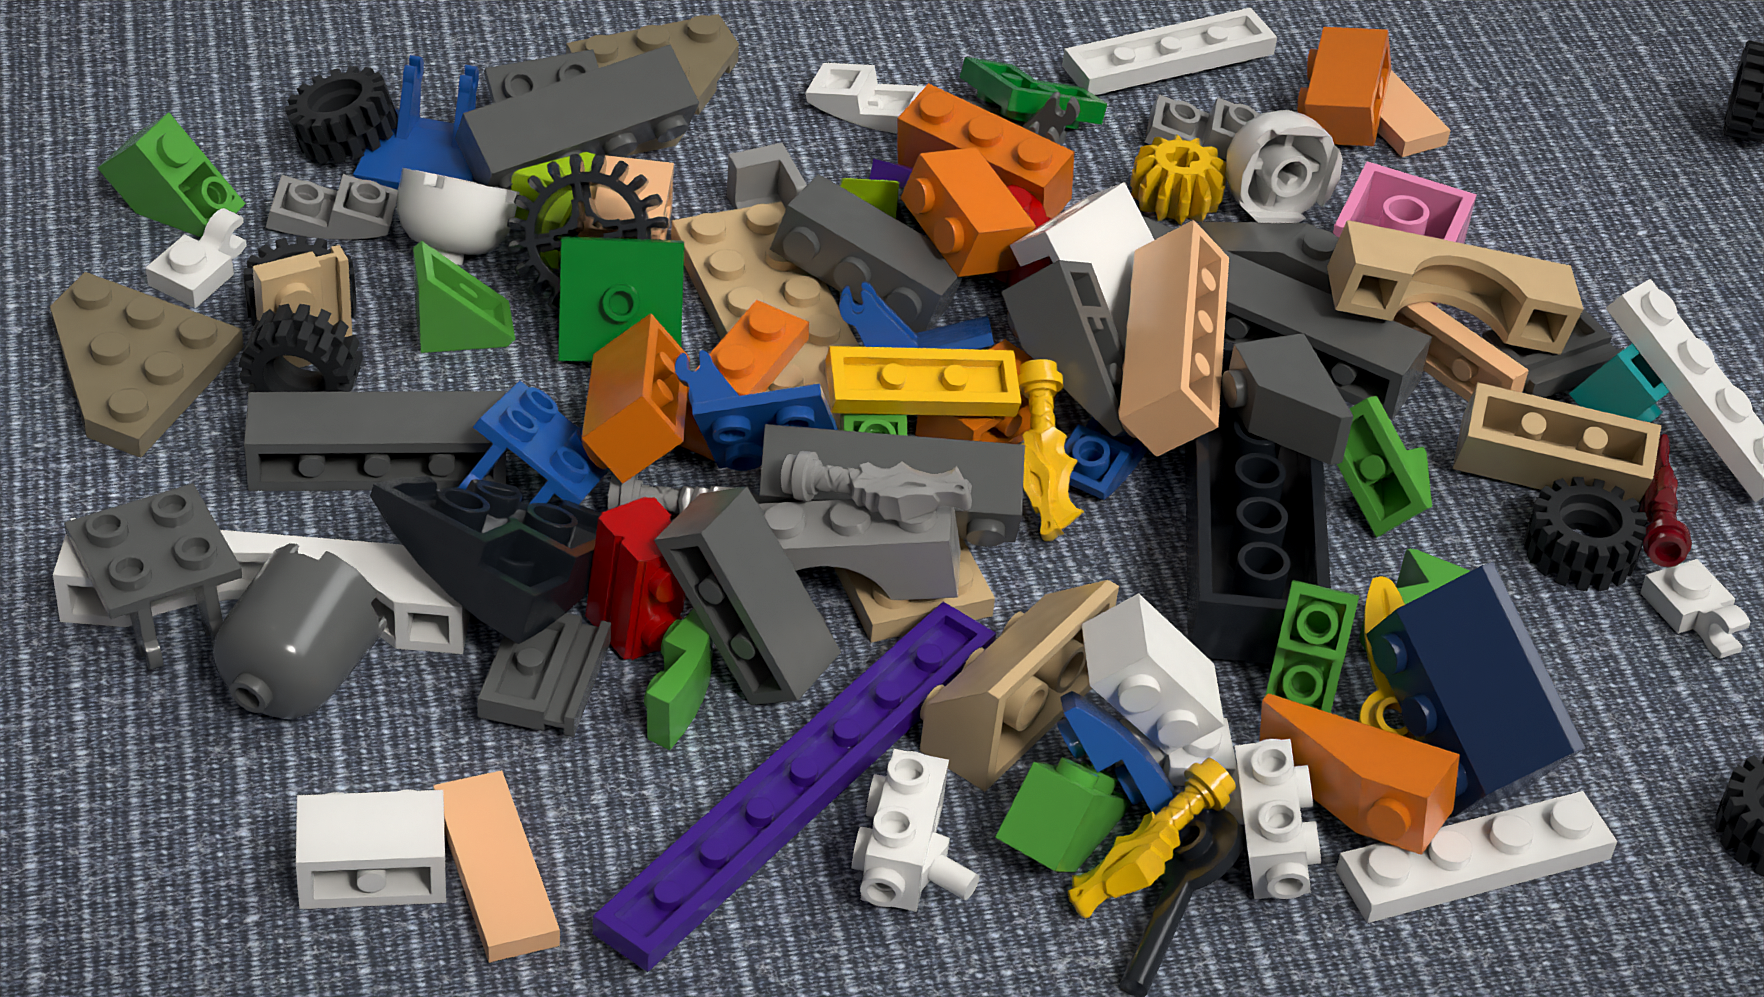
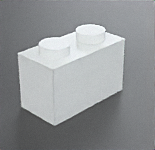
[1082,593,1225,755]
[296,790,446,909]

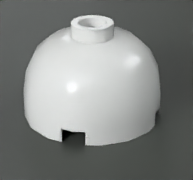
[1225,110,1343,223]
[397,168,519,265]

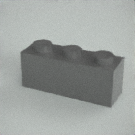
[770,174,963,333]
[654,486,841,705]

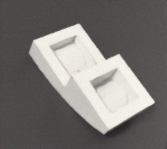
[805,63,926,134]

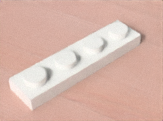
[1062,8,1277,95]
[1606,279,1764,503]
[1336,791,1617,923]

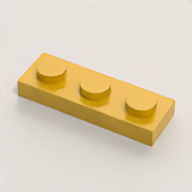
[825,346,1021,417]

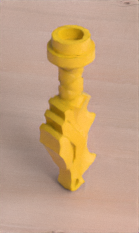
[1018,359,1084,541]
[1068,758,1236,919]

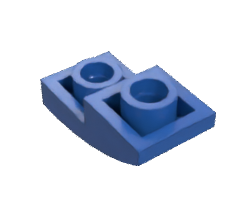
[1064,416,1149,500]
[1056,691,1176,814]

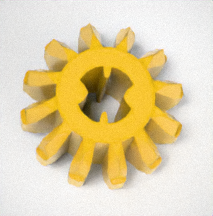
[1130,134,1227,225]

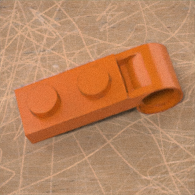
[679,300,809,461]

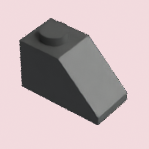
[1222,333,1353,465]

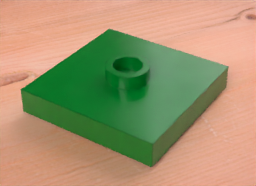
[558,237,684,362]

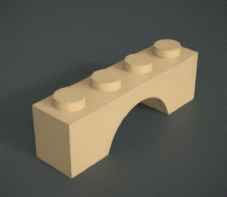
[1327,220,1583,355]

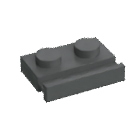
[1482,309,1625,398]
[477,613,611,737]

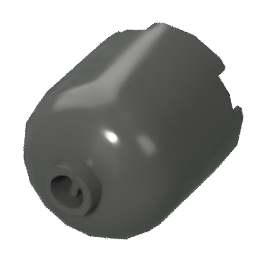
[213,543,387,720]

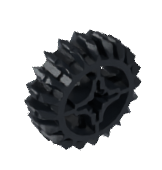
[507,154,670,309]

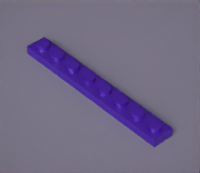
[592,601,996,972]

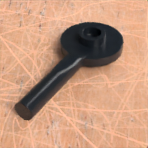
[1120,808,1245,997]

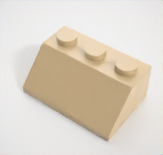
[920,580,1119,791]

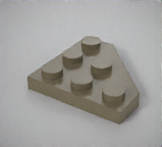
[566,14,739,156]
[50,272,244,458]

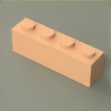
[1118,220,1229,457]

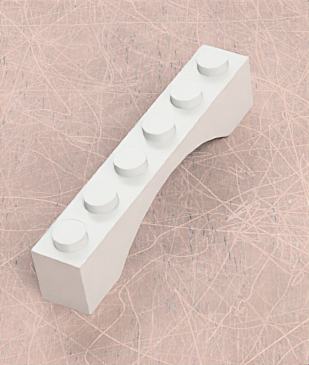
[53,518,471,654]

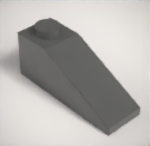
[1197,222,1339,295]
[1002,260,1130,436]

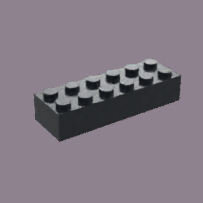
[1185,342,1331,664]

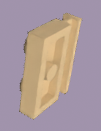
[253,245,352,368]

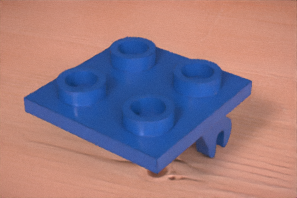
[353,55,479,190]
[839,281,994,350]
[675,350,838,471]
[458,381,610,505]

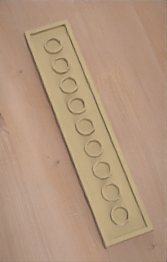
[671,201,995,643]

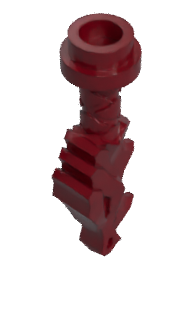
[1639,434,1692,567]

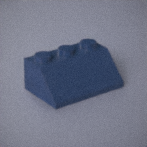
[1366,562,1585,817]

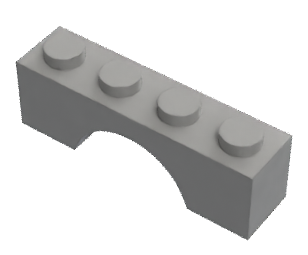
[759,499,961,600]

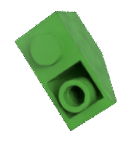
[98,112,246,238]
[995,757,1132,872]

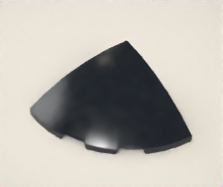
[370,476,601,644]

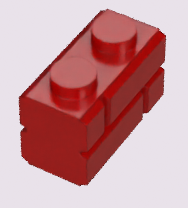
[585,497,686,660]

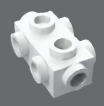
[1225,739,1321,899]
[852,749,979,912]

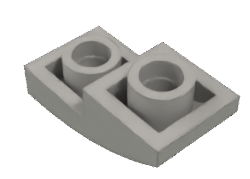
[1144,94,1261,159]
[266,174,398,240]

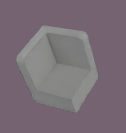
[727,143,807,209]

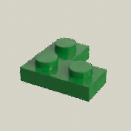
[959,57,1108,129]

